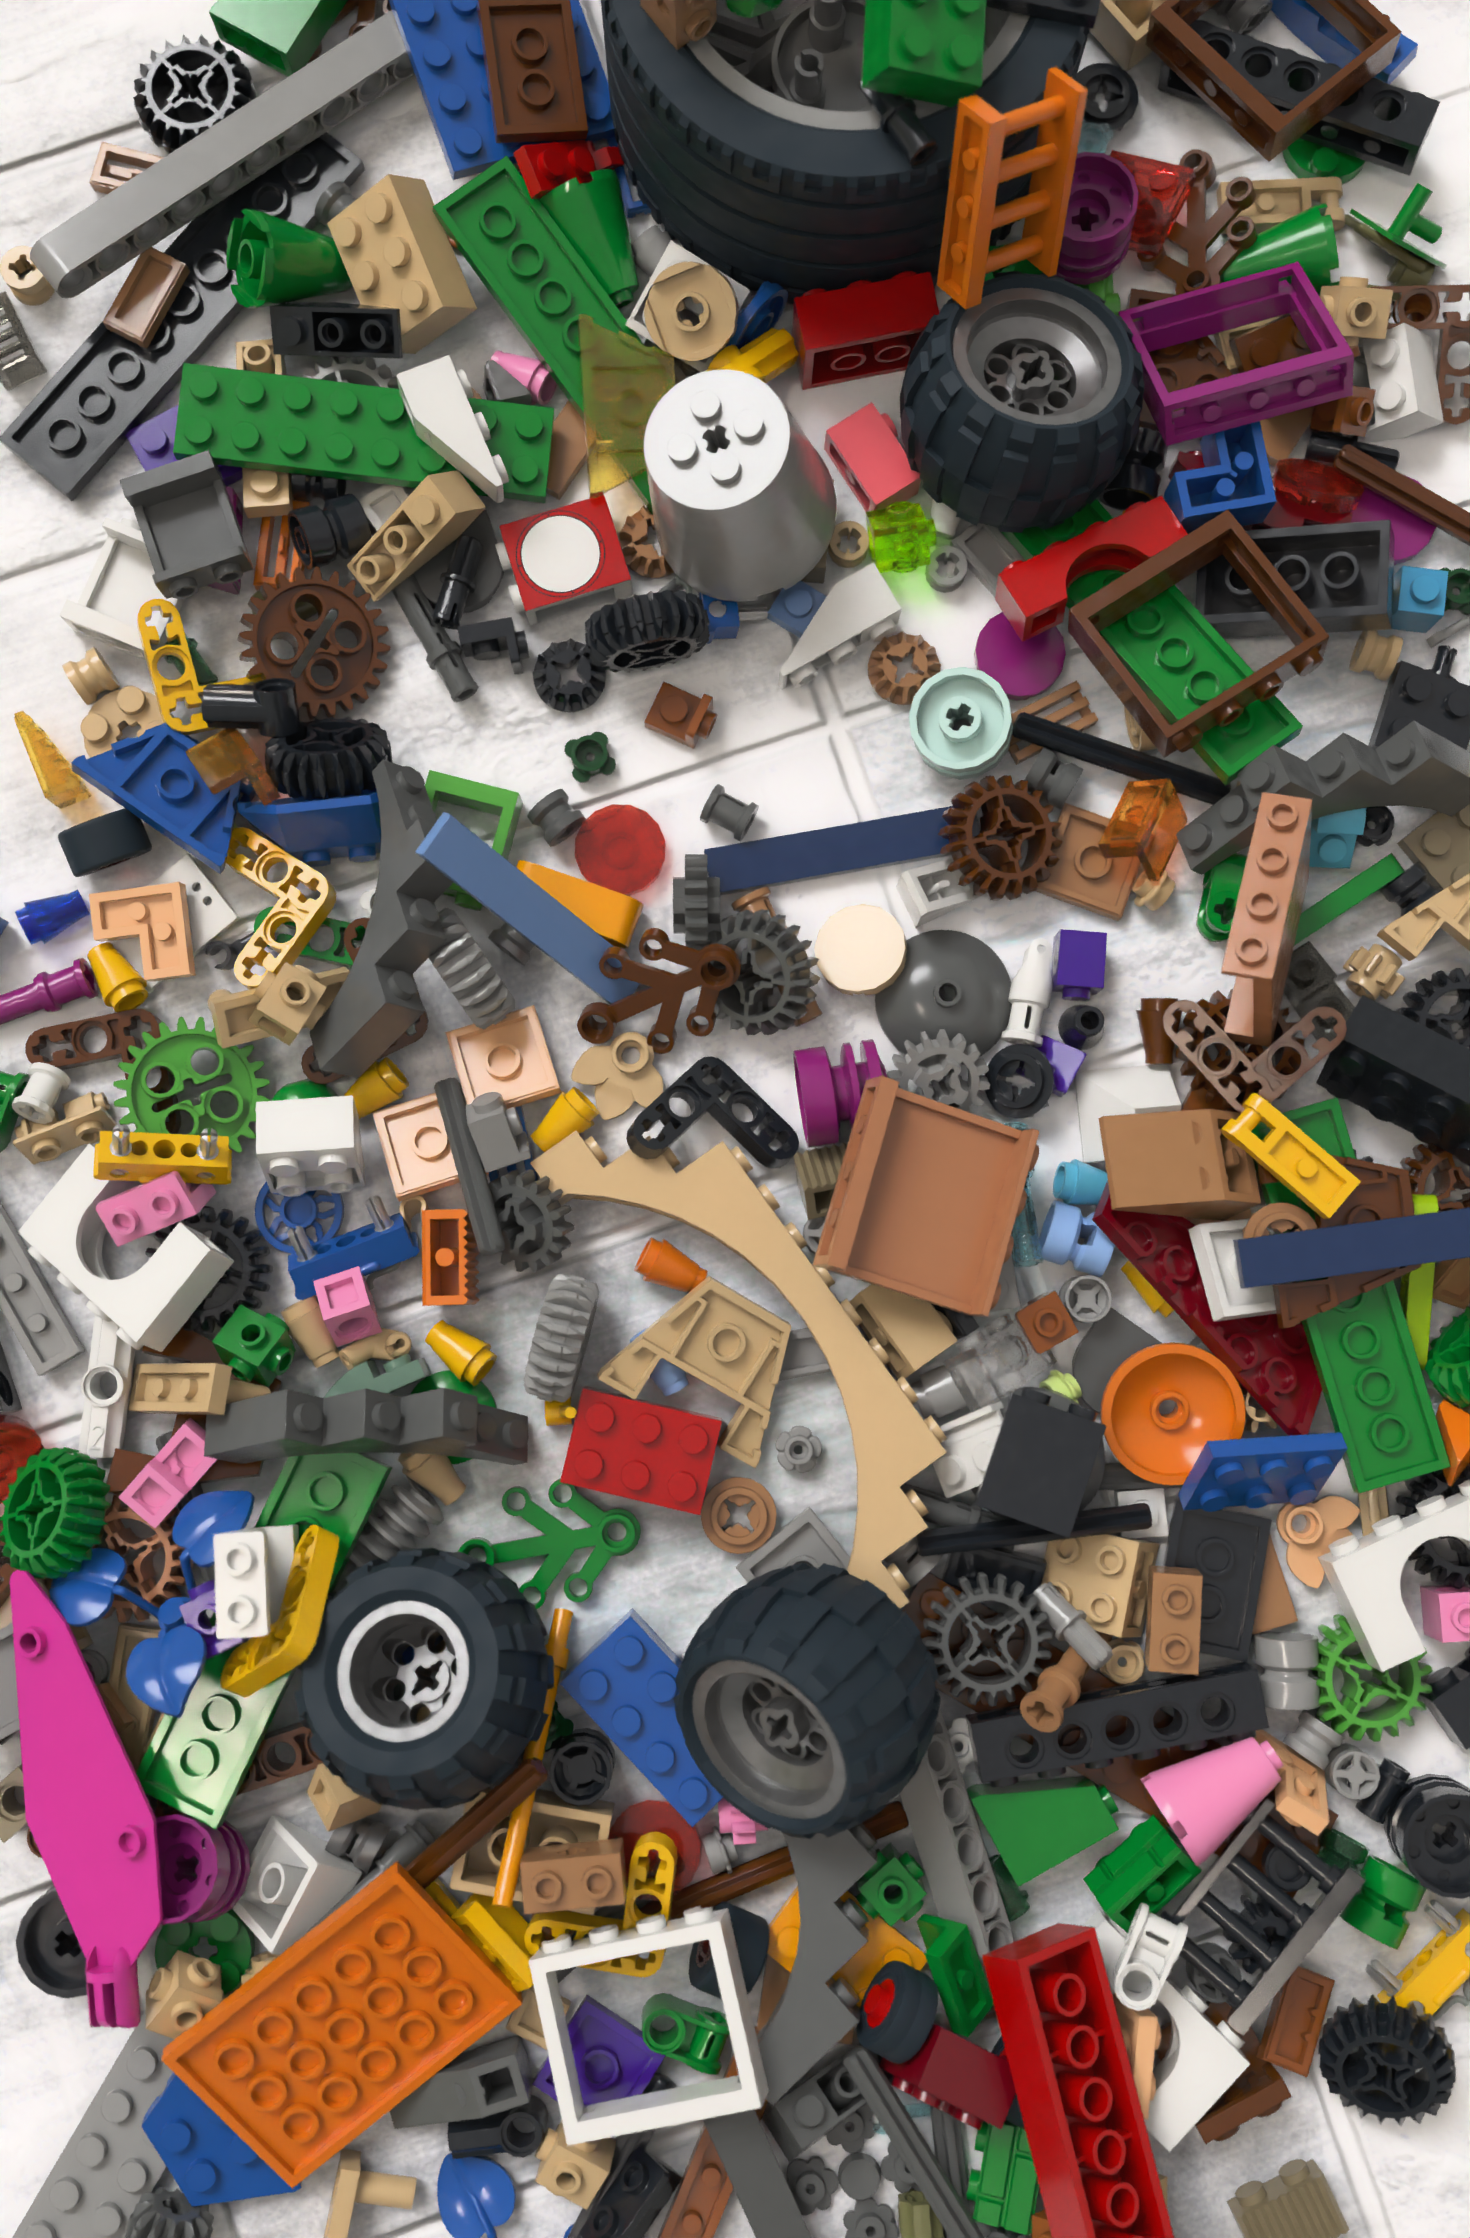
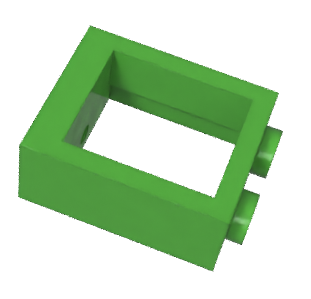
[425,770,523,911]

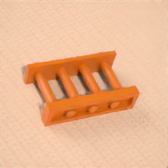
[937,67,1088,309]

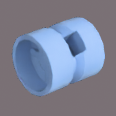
[1036,1200,1115,1277]

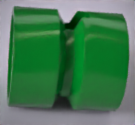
[1340,1854,1426,1950]

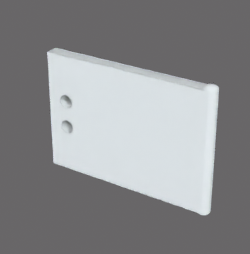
[107,853,240,994]

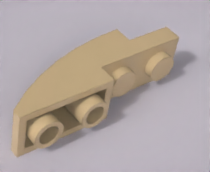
[236,339,293,518]

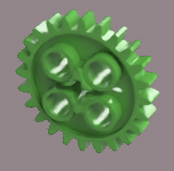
[113,1017,270,1158]

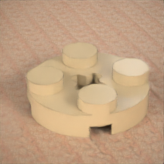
[644,262,739,361]
[80,686,174,758]

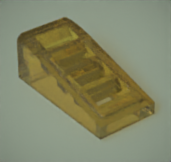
[13,710,92,809]

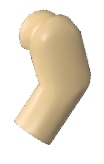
[339,1328,412,1370]

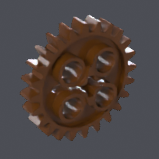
[237,567,390,720]

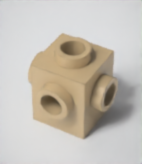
[1319,277,1393,346]
[248,962,327,1046]
[146,1950,224,2039]
[535,2120,616,2210]

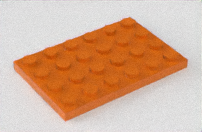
[161,1861,523,2189]

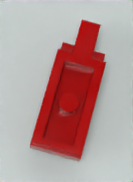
[514,140,624,199]

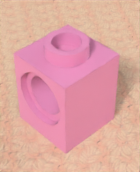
[313,1266,382,1347]
[1420,1584,1470,1643]

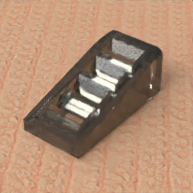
[0,291,48,391]

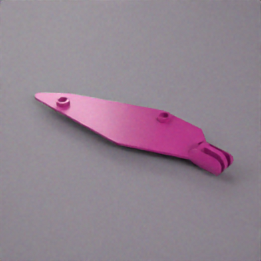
[10,1570,163,2028]

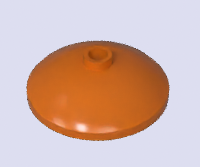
[1100,1342,1246,1485]

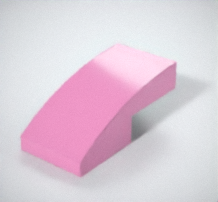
[118,1418,218,1529]

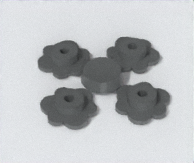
[787,2103,935,2238]

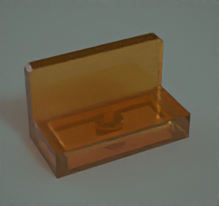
[185,728,281,806]
[1098,779,1187,882]

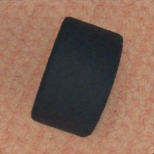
[58,808,152,877]
[688,1901,770,1999]

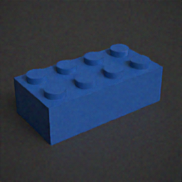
[560,1608,723,1827]

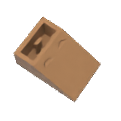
[1098,1109,1261,1221]

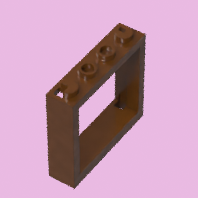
[1146,0,1402,162]
[1068,509,1329,758]

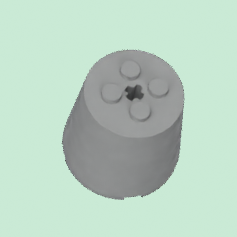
[644,369,837,602]

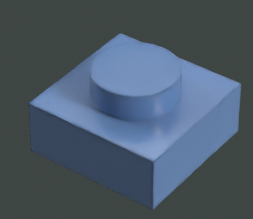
[767,580,827,638]

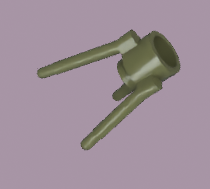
[1345,214,1436,302]

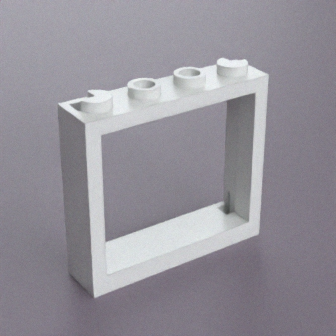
[528,1906,769,2146]

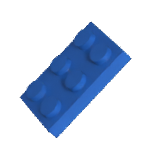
[1178,1432,1348,1512]

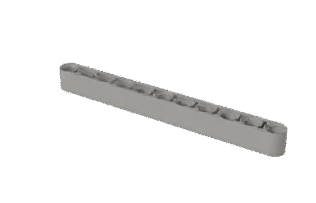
[30,10,415,299]

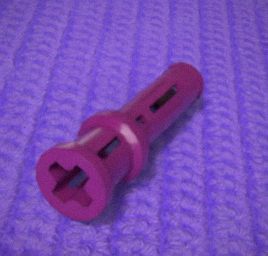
[0,958,99,1025]

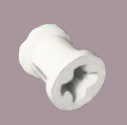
[12,1062,71,1124]

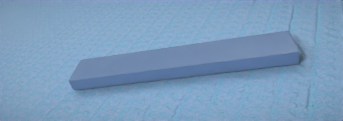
[416,812,640,1004]

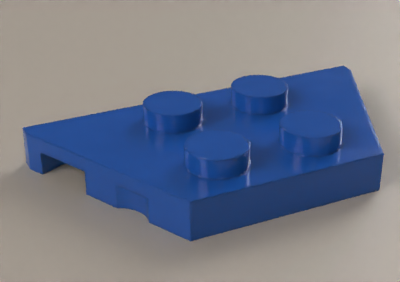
[71,723,242,874]
[142,2072,302,2207]

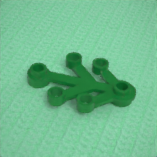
[458,1478,641,1610]

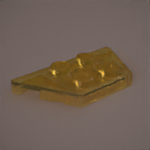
[578,314,675,498]

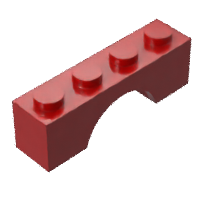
[995,495,1188,642]

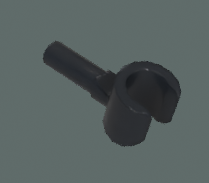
[205,932,255,970]

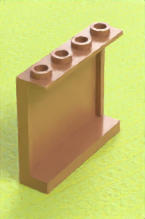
[1221,792,1312,1047]
[813,1076,1040,1317]

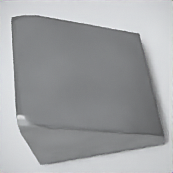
[483,360,532,405]

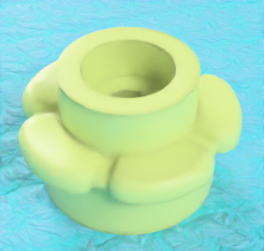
[1039,1370,1082,1404]

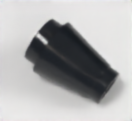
[1058,1005,1104,1050]

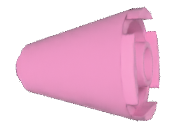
[1140,1737,1284,1866]

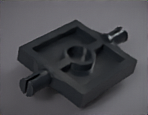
[1368,645,1470,750]

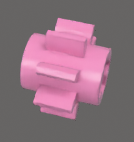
[718,1797,768,1845]

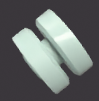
[909,667,1013,780]

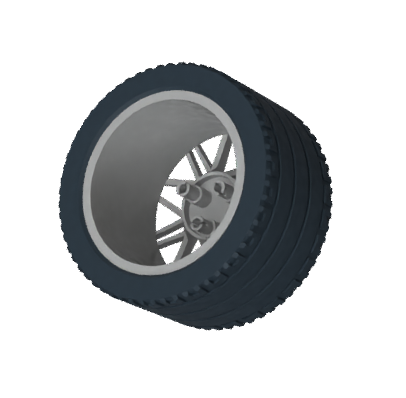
[601,0,1090,305]

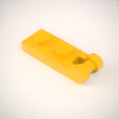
[1221,1093,1361,1219]

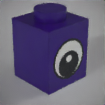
[1051,929,1107,1001]

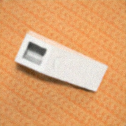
[396,355,509,503]
[778,562,902,690]

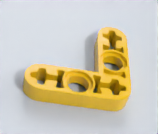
[137,599,262,735]
[226,827,336,989]
[220,1524,339,1698]
[524,1832,677,1977]

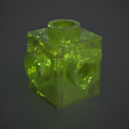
[865,501,937,573]

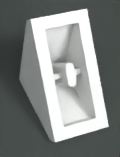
[896,858,980,928]

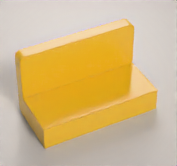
[451,1893,533,1992]

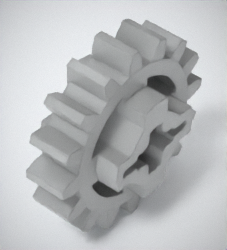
[887,1029,990,1113]

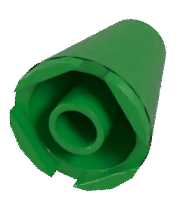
[539,169,639,309]
[1220,203,1340,296]
[226,209,353,308]

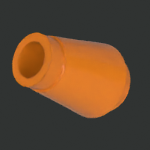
[634,1237,708,1293]

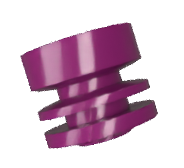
[1054,152,1139,285]
[793,1039,887,1148]
[156,1814,251,1925]

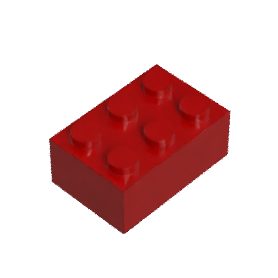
[792,271,939,390]
[560,1386,722,1515]

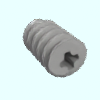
[349,1476,444,1568]

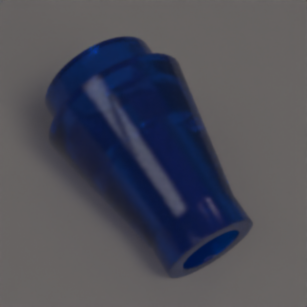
[15,889,90,945]

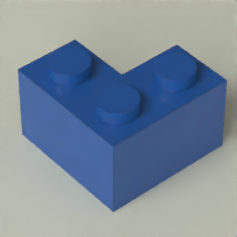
[1164,421,1277,534]

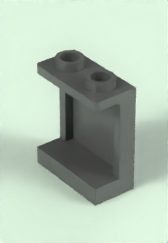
[119,450,254,599]

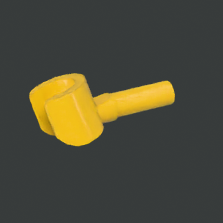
[545,1397,576,1426]

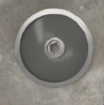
[875,930,1012,1065]

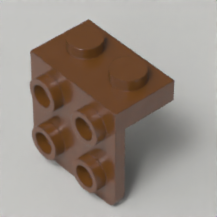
[1155,2001,1292,2144]

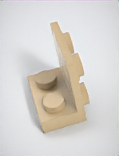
[1034,1534,1160,1638]

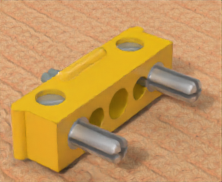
[93,1124,232,1185]
[1366,1899,1470,2021]

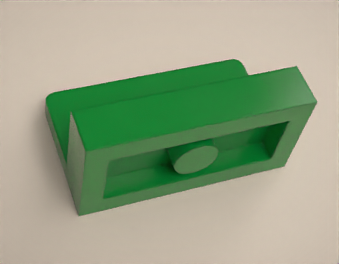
[917,1913,994,2037]

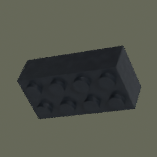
[1195,520,1395,638]
[1316,995,1470,1166]

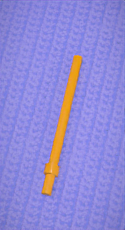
[492,1608,573,1908]

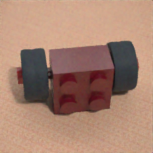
[857,1961,1025,2131]

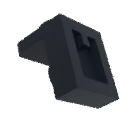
[457,617,530,674]

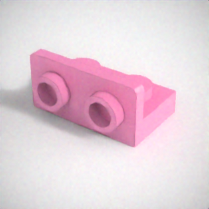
[95,1171,216,1247]

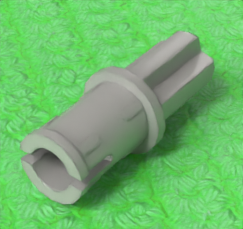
[1033,1582,1113,1670]

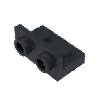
[579,2145,682,2238]

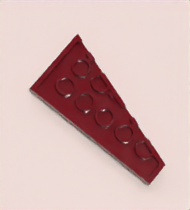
[1092,1181,1322,1436]

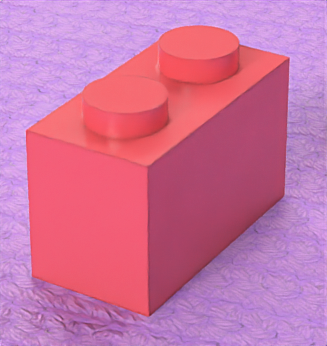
[824,402,921,522]

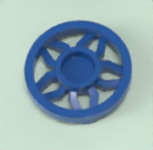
[722,281,788,350]
[255,1181,344,1254]

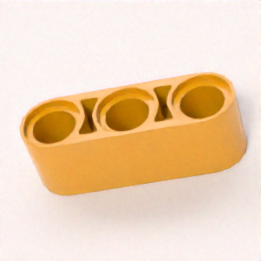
[516,860,644,949]

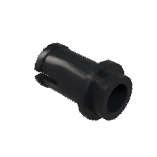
[1355,1757,1411,1824]

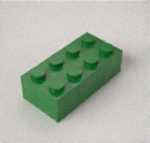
[862,0,986,107]

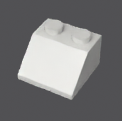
[232,1815,362,1955]

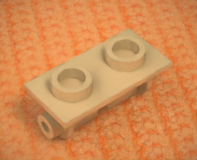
[12,1092,118,1165]

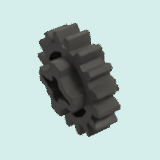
[673,854,720,951]
[488,1169,574,1272]

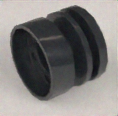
[1384,1774,1470,1899]

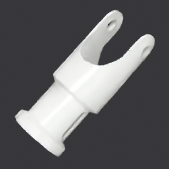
[1001,938,1053,1047]

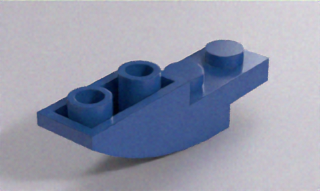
[1271,0,1418,84]

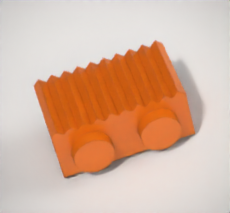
[422,1209,480,1306]

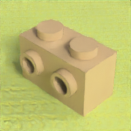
[849,1284,958,1379]

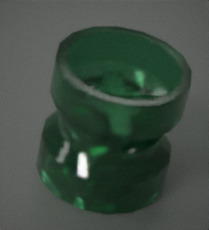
[1317,1827,1370,1869]

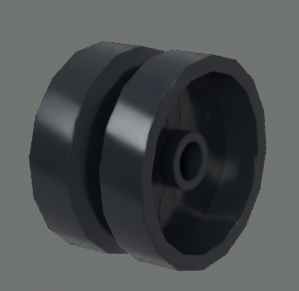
[16,1885,87,1999]

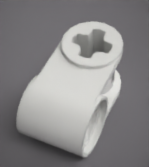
[1114,1902,1189,2011]

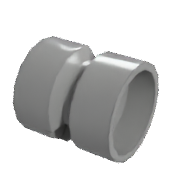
[1255,1632,1320,1710]

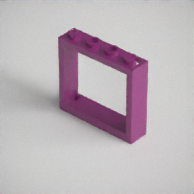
[1118,262,1354,446]

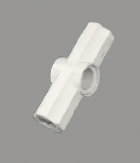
[78,1315,135,1458]

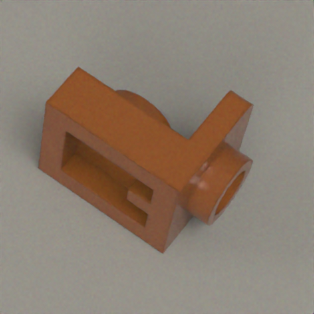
[1309,385,1376,437]
[644,681,718,749]
[1015,1291,1079,1354]

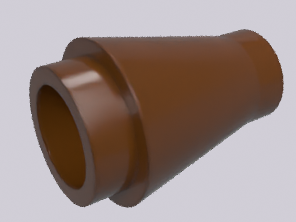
[1136,998,1183,1064]

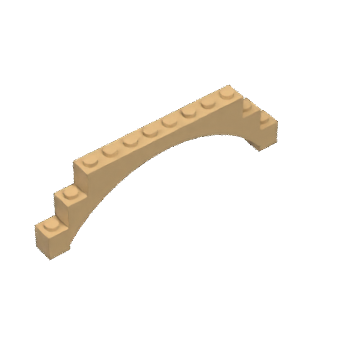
[530,1130,947,1609]

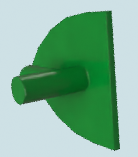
[1349,183,1447,269]

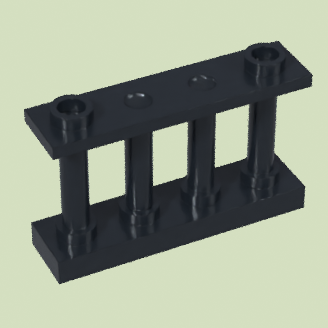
[1159,1793,1366,2036]

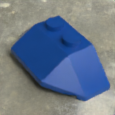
[237,788,381,867]

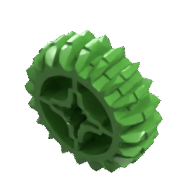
[1311,1614,1433,1742]

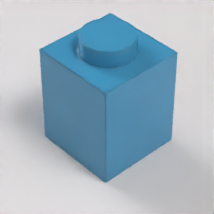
[1392,566,1448,633]

